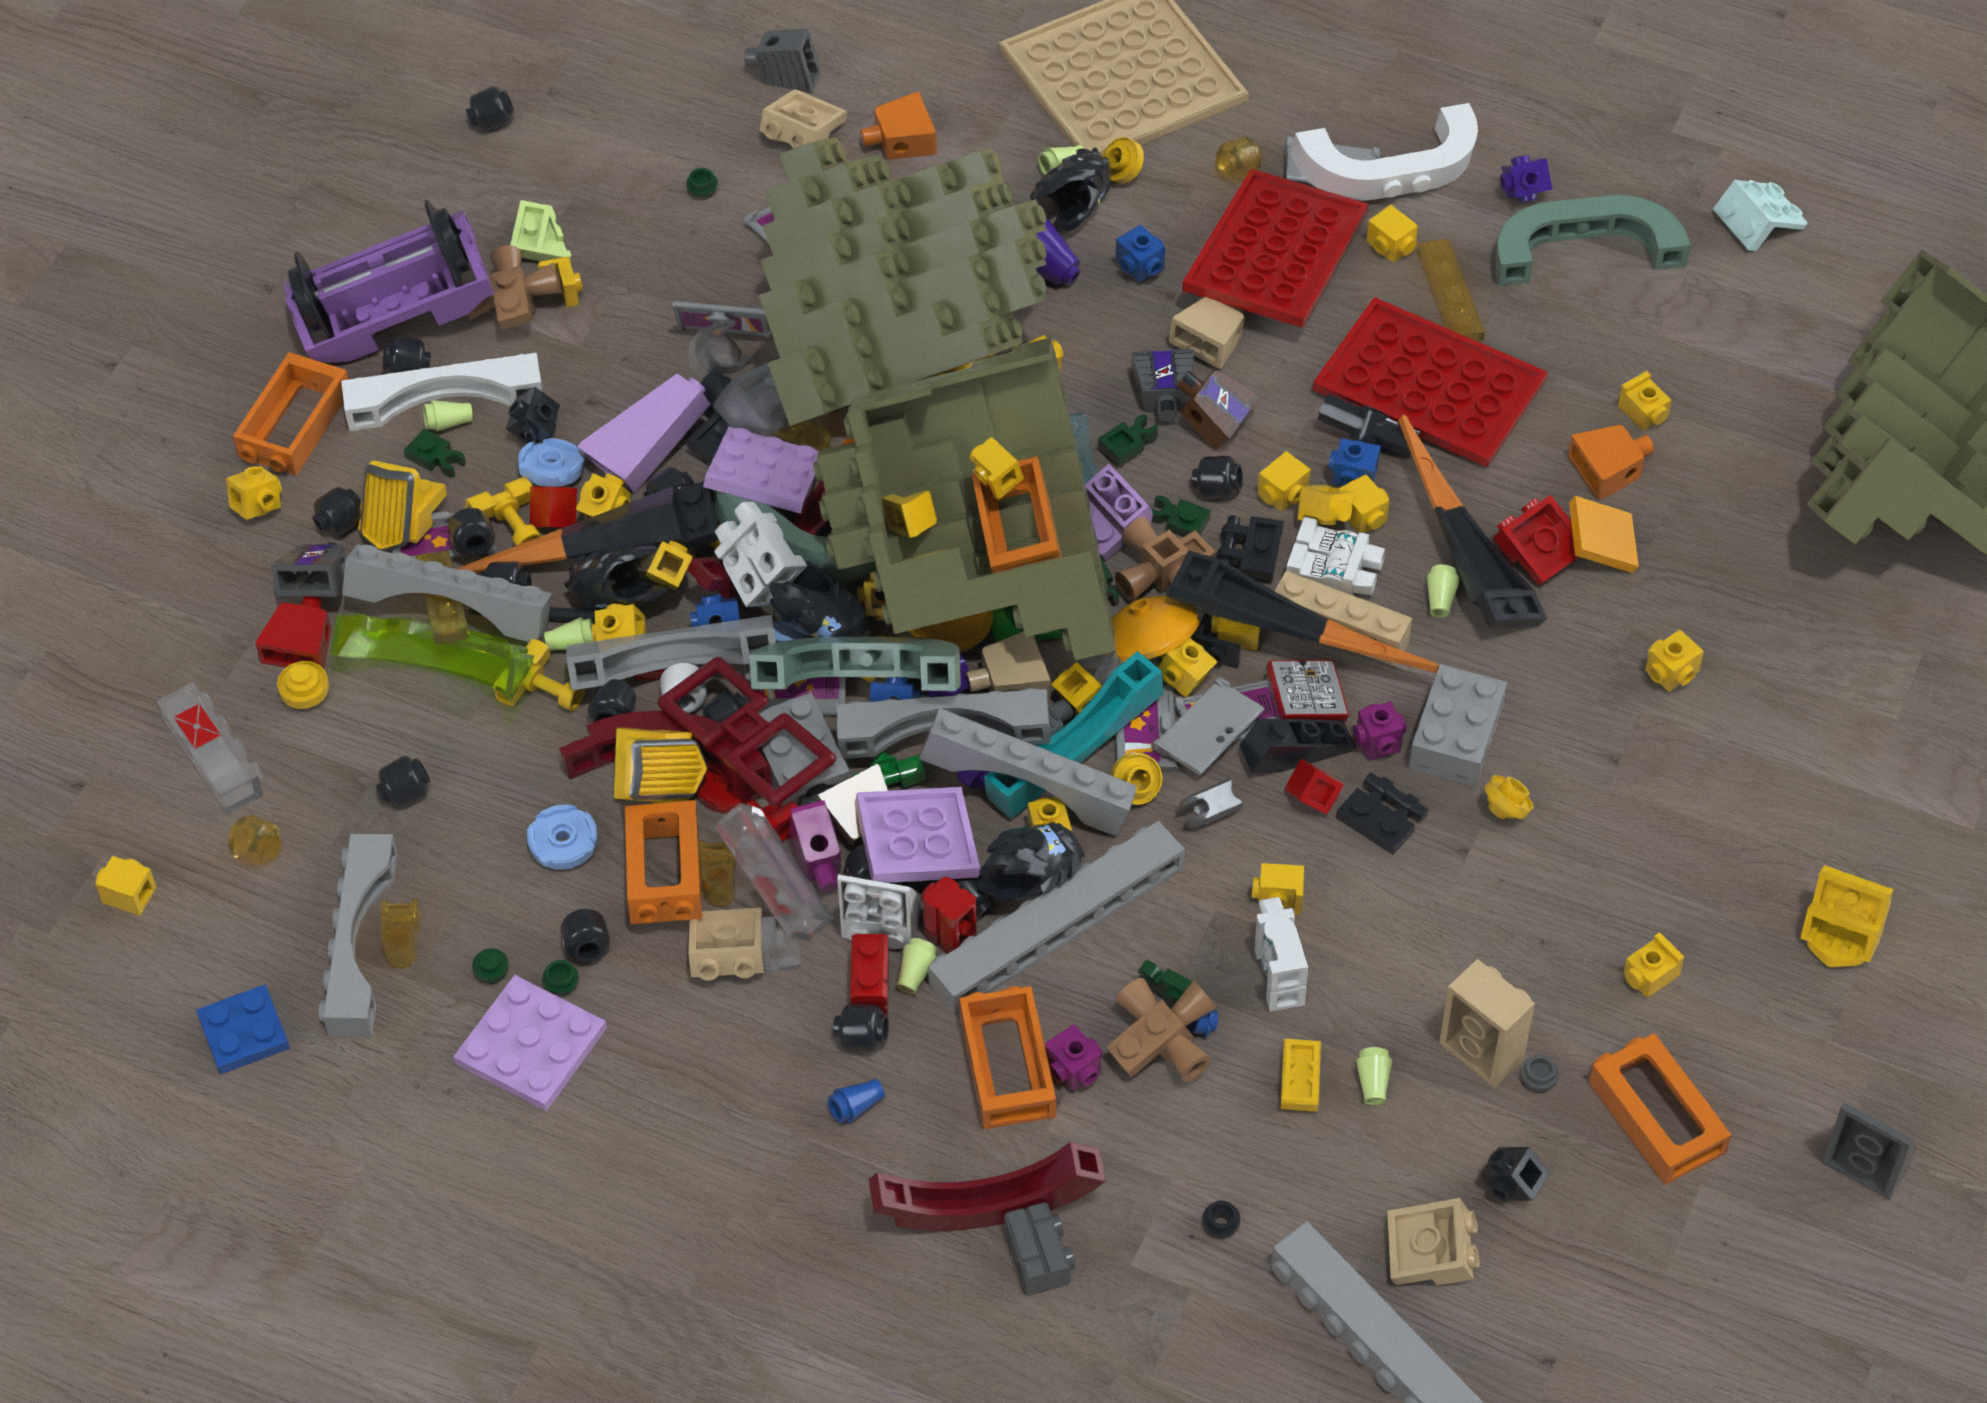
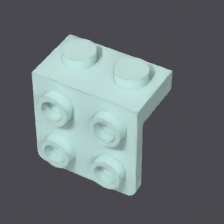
[1713,180,1808,251]

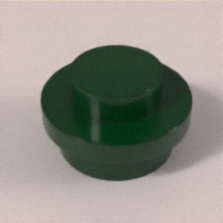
[686,168,718,197]
[472,948,509,984]
[542,960,579,995]

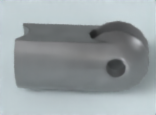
[1178,779,1243,828]

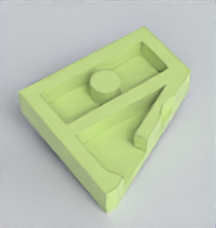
[510,200,571,261]

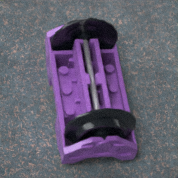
[283,200,495,363]

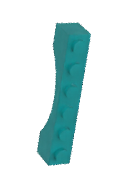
[984,651,1163,819]

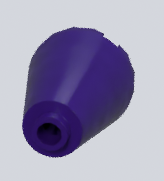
[1036,217,1081,286]

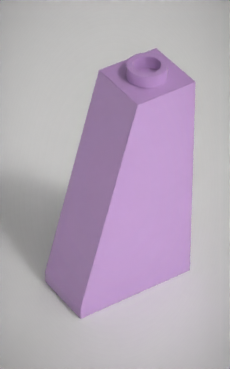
[577,374,710,494]

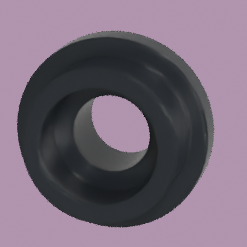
[1202,1200,1241,1238]

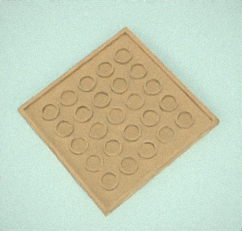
[998,0,1249,156]

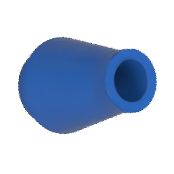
[827,1079,885,1123]

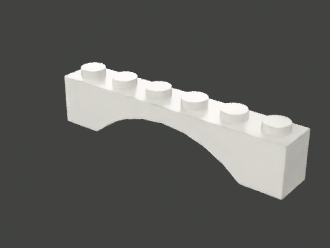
[341,353,543,431]

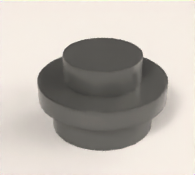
[1521,1055,1559,1091]

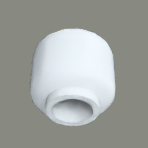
[660,663,707,713]

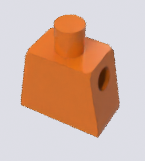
[860,92,937,160]
[1568,425,1654,501]

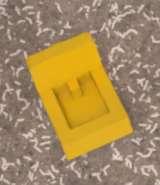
[538,256,583,308]

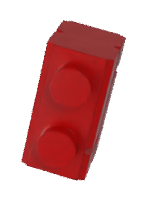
[921,876,977,954]
[850,934,889,1015]

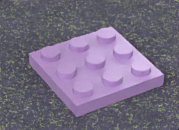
[703,427,819,514]
[855,787,980,883]
[453,975,607,1112]

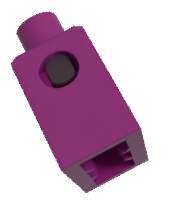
[790,800,841,892]

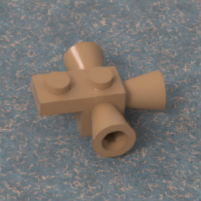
[467,245,563,330]
[1115,517,1216,606]
[1106,978,1217,1082]

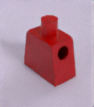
[255,596,331,669]

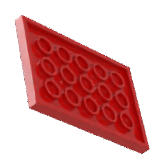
[1182,169,1369,328]
[1312,297,1548,468]

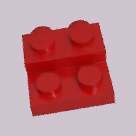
[1493,495,1580,587]

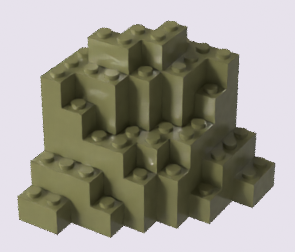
[758,137,1047,426]
[1806,249,1987,555]
[813,337,1116,660]

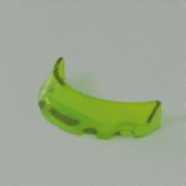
[330,613,534,700]

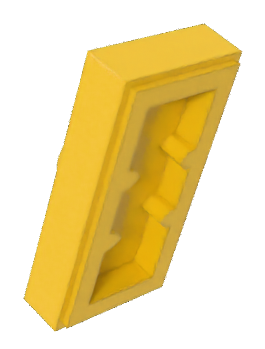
[1281,1038,1321,1112]

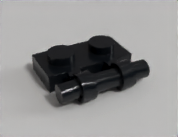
[1215,515,1284,582]
[1336,772,1429,855]

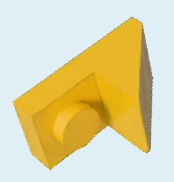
[881,491,937,538]

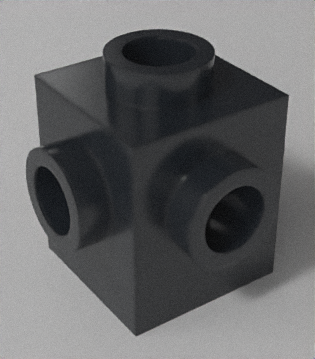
[506,387,560,444]
[1480,1147,1550,1201]

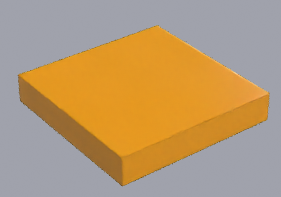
[1569,496,1639,573]

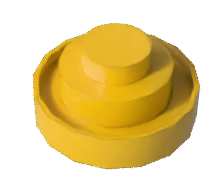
[1102,137,1144,184]
[277,661,329,709]
[1110,752,1163,805]
[1484,775,1534,819]

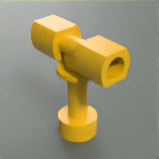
[465,476,541,546]
[494,639,585,711]

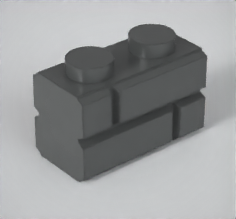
[1004,1202,1075,1296]

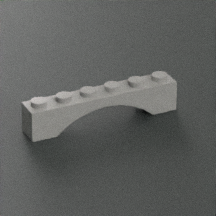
[342,545,552,642]
[566,615,776,690]
[837,688,1051,759]
[919,708,1137,836]
[319,834,398,1037]

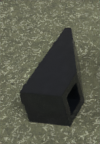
[1239,718,1356,773]

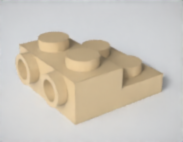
[760,89,847,149]
[689,907,764,981]
[1387,1198,1480,1286]

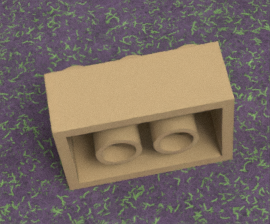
[1439,959,1535,1088]

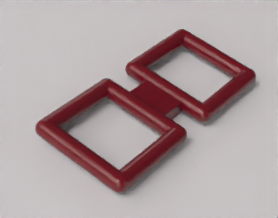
[657,657,837,806]

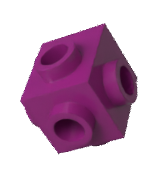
[1353,701,1407,761]
[1045,1024,1103,1092]

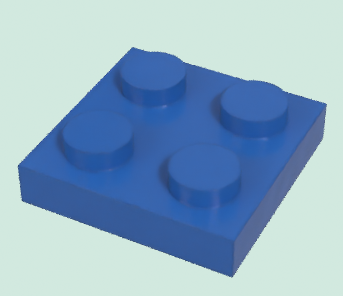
[196,984,290,1075]

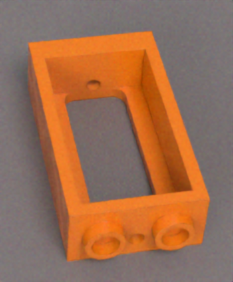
[233,352,349,476]
[972,456,1062,573]
[625,800,703,924]
[959,986,1056,1130]
[1589,1033,1732,1185]

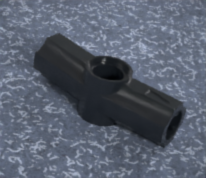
[1318,394,1420,457]

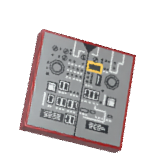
[1266,660,1349,722]

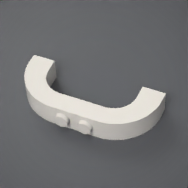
[1290,103,1478,201]

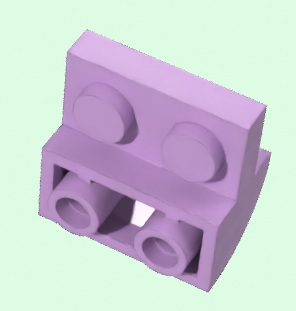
[1085,464,1153,561]

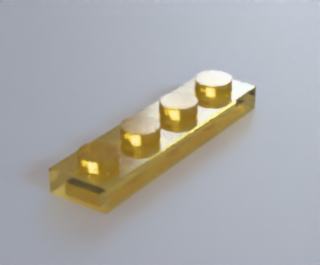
[1417,238,1485,341]
[415,550,469,644]

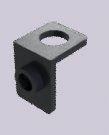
[1195,613,1241,668]

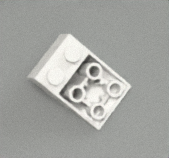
[837,875,921,949]

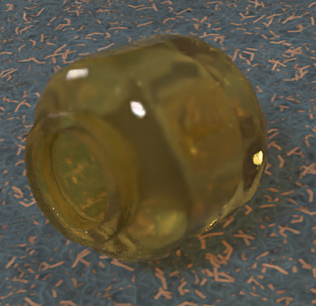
[1215,136,1262,181]
[228,815,282,865]

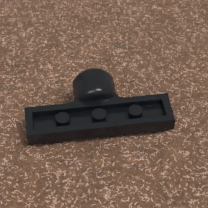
[687,360,780,465]

